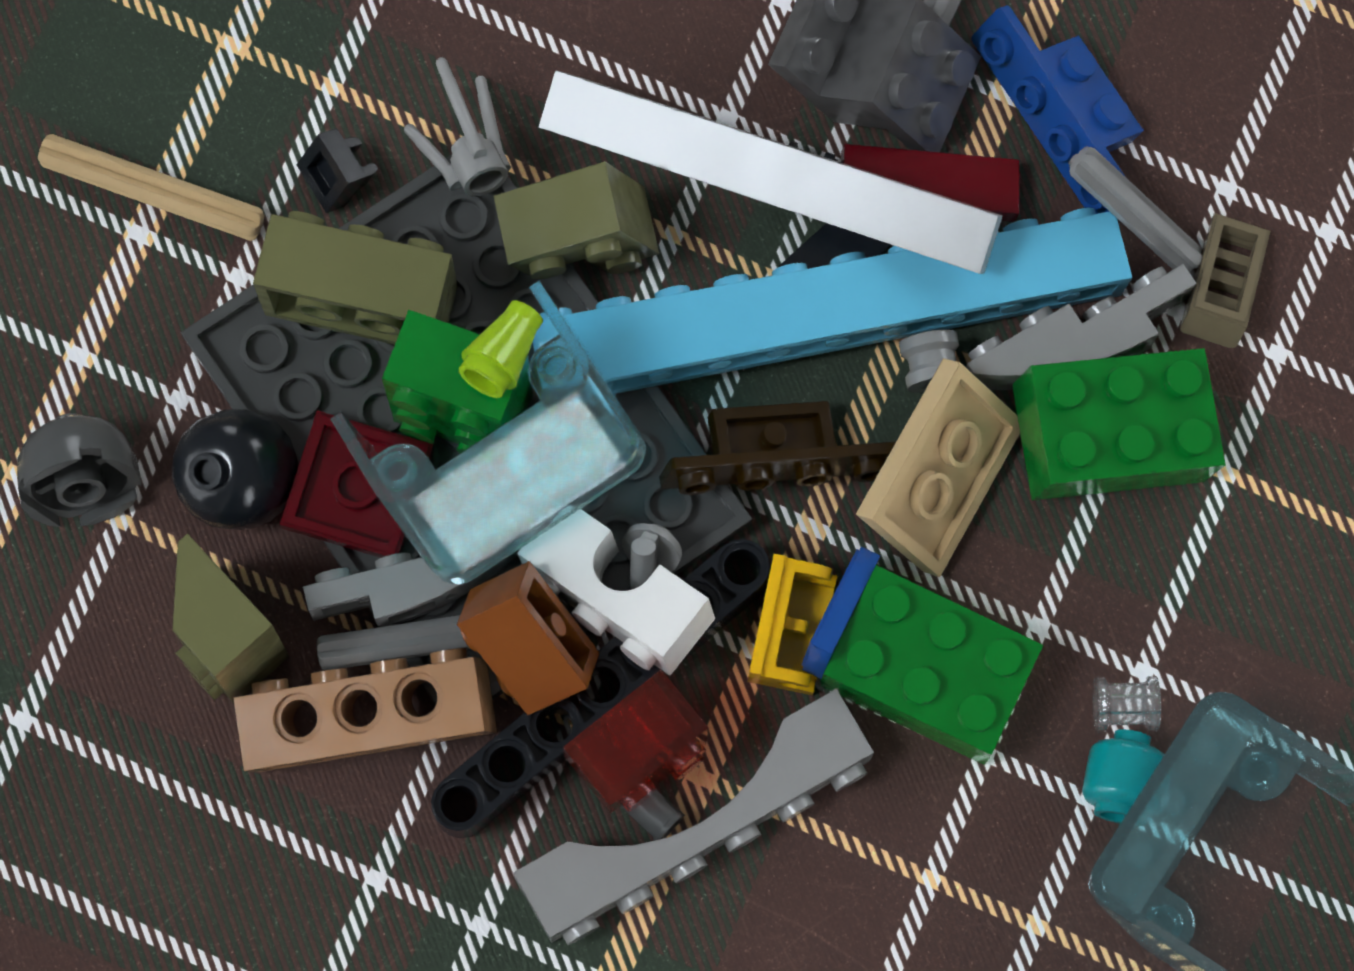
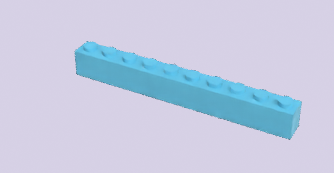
[529,208,1133,408]

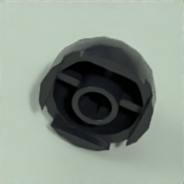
[172,409,298,530]

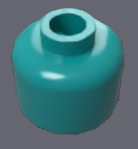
[1082,729,1168,825]

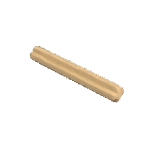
[38,134,265,241]

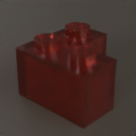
[563,669,709,814]

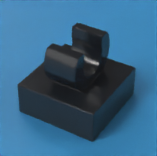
[296,128,378,213]

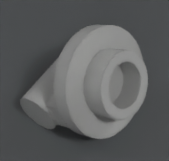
[622,523,682,590]

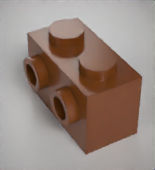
[457,561,599,715]

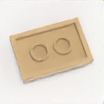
[856,358,1020,577]

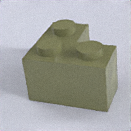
[494,161,659,279]

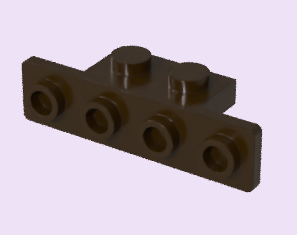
[659,401,896,495]

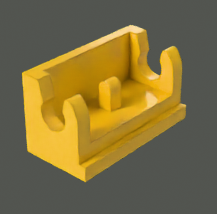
[747,554,837,696]

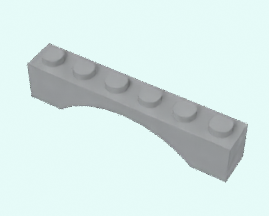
[513,689,874,945]

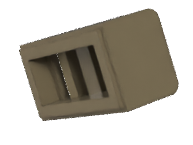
[1180,213,1271,348]

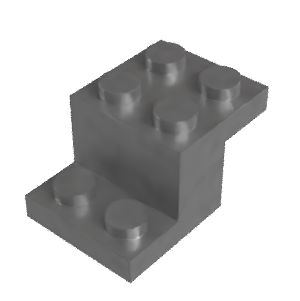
[768,0,981,152]

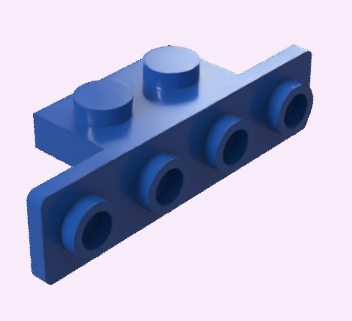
[971,5,1144,214]

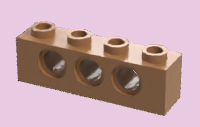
[233,648,497,772]

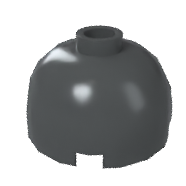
[17,413,141,527]

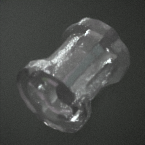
[1092,676,1161,732]

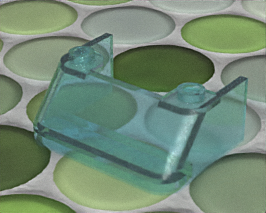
[331,281,646,584]
[1089,692,1354,971]

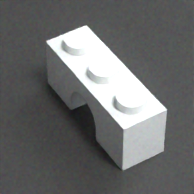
[517,497,715,676]

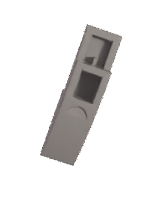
[966,264,1197,390]
[303,500,542,627]

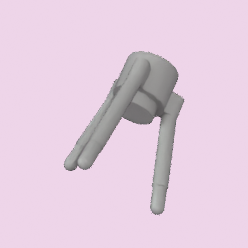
[404,57,511,196]

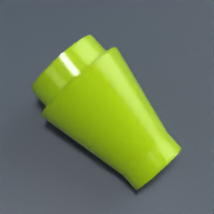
[459,300,543,398]

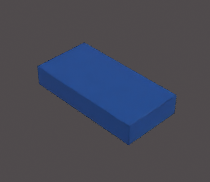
[801,546,880,679]

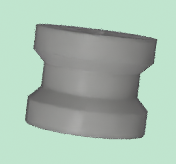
[899,330,959,393]

